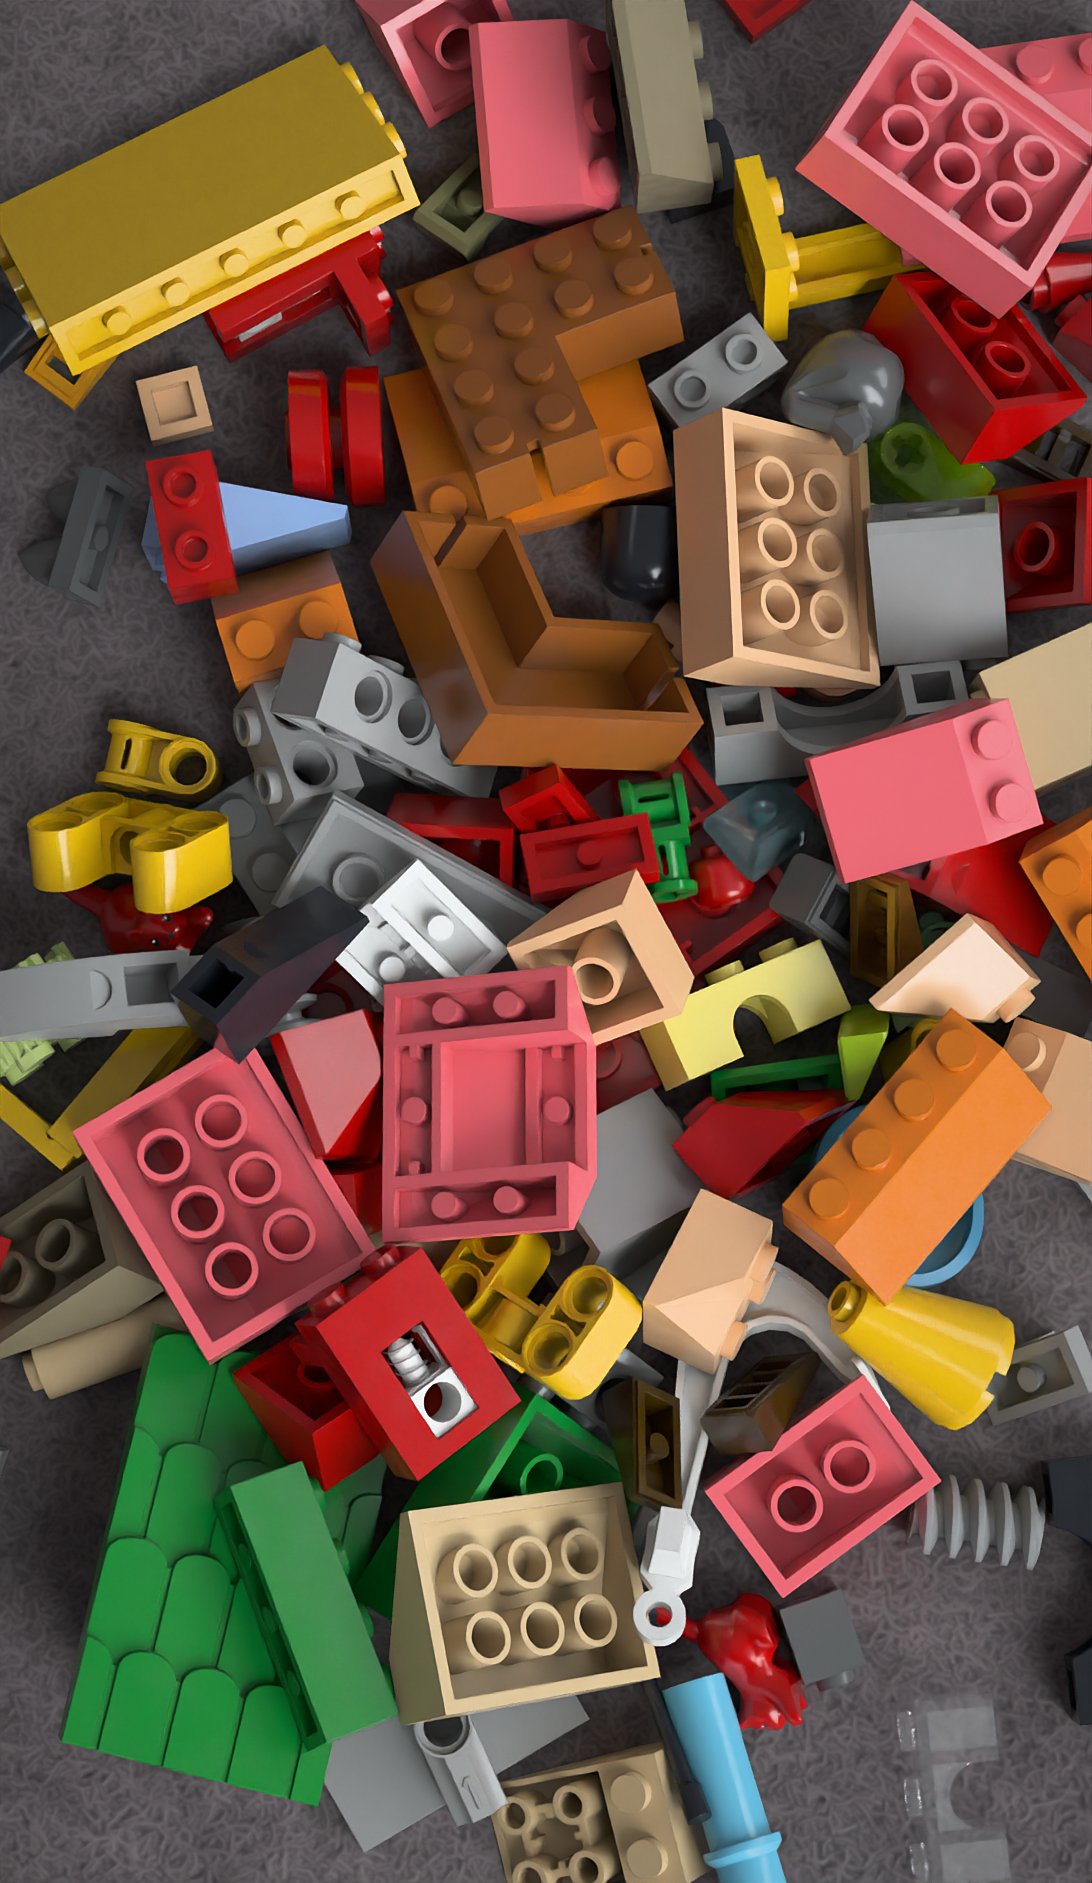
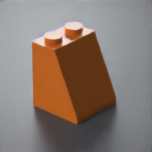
[211,550,362,698]

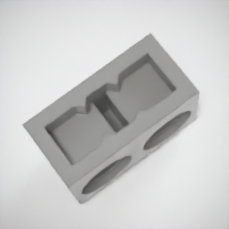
[647,312,788,438]
[233,678,364,826]

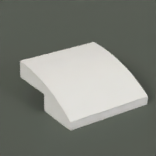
[335,858,508,1006]

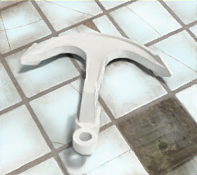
[597,1246,890,1646]

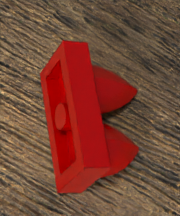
[498,764,601,834]
[519,812,660,904]

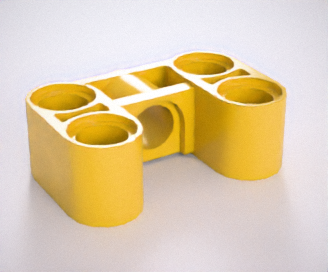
[27,791,233,914]
[439,1233,642,1400]

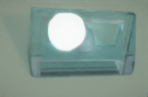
[703,779,817,882]

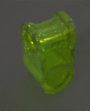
[872,422,996,502]

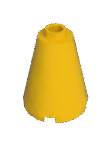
[827,1279,1015,1430]

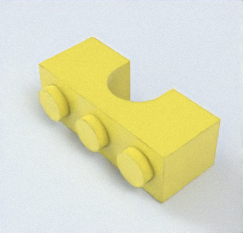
[639,937,851,1091]

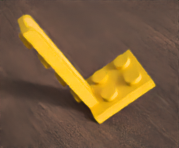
[733,154,933,342]

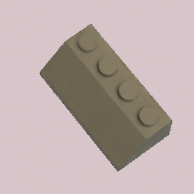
[602,0,723,214]

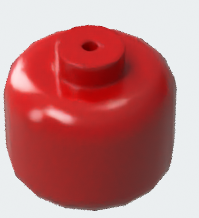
[688,841,756,910]

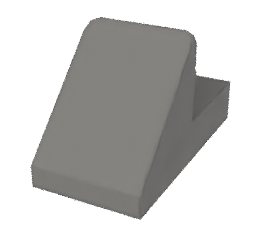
[985,1325,1092,1426]

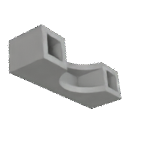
[706,660,969,786]

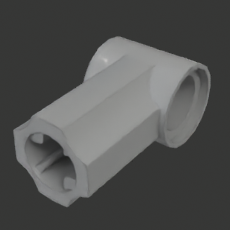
[412,1714,508,1827]

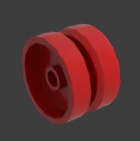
[285,365,386,508]

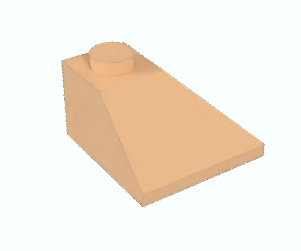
[869,913,1041,1023]

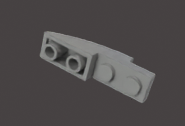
[0,950,204,1042]

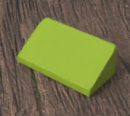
[837,1004,891,1101]

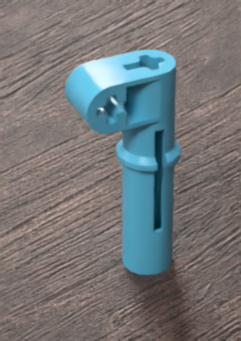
[661,1673,787,1883]

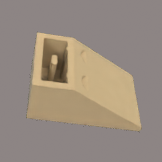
[491,1741,714,1883]

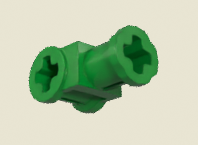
[618,770,698,904]

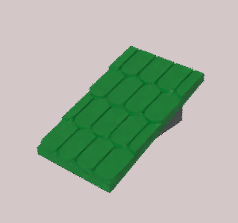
[58,1322,387,1807]

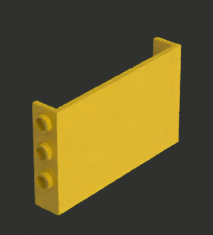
[0,44,420,376]

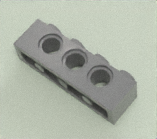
[270,632,498,798]

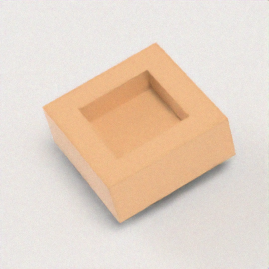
[136,365,214,447]

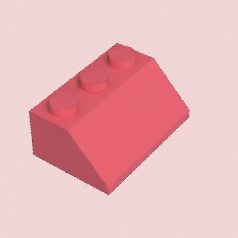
[468,19,622,231]

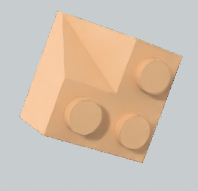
[506,869,695,1046]
[643,1188,778,1375]

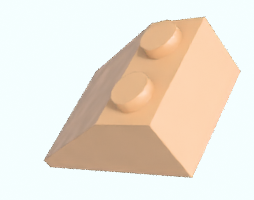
[1003,1017,1092,1187]

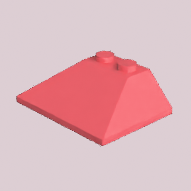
[382,965,597,1245]

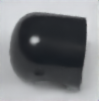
[600,505,680,603]

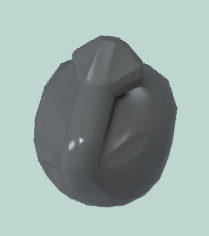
[780,329,905,456]

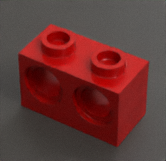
[145,450,240,605]

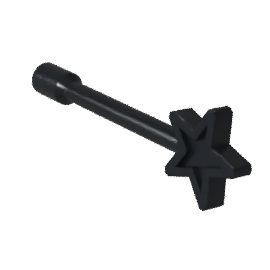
[640,1609,712,1825]

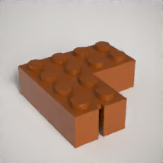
[396,204,684,521]
[370,510,704,771]

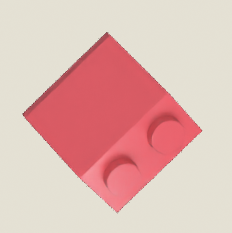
[355,0,515,129]

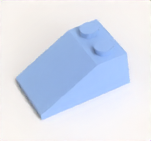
[141,482,352,583]

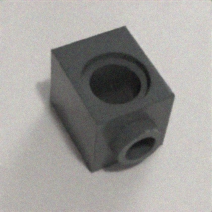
[775,1585,867,1691]

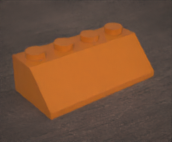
[782,1008,1052,1307]

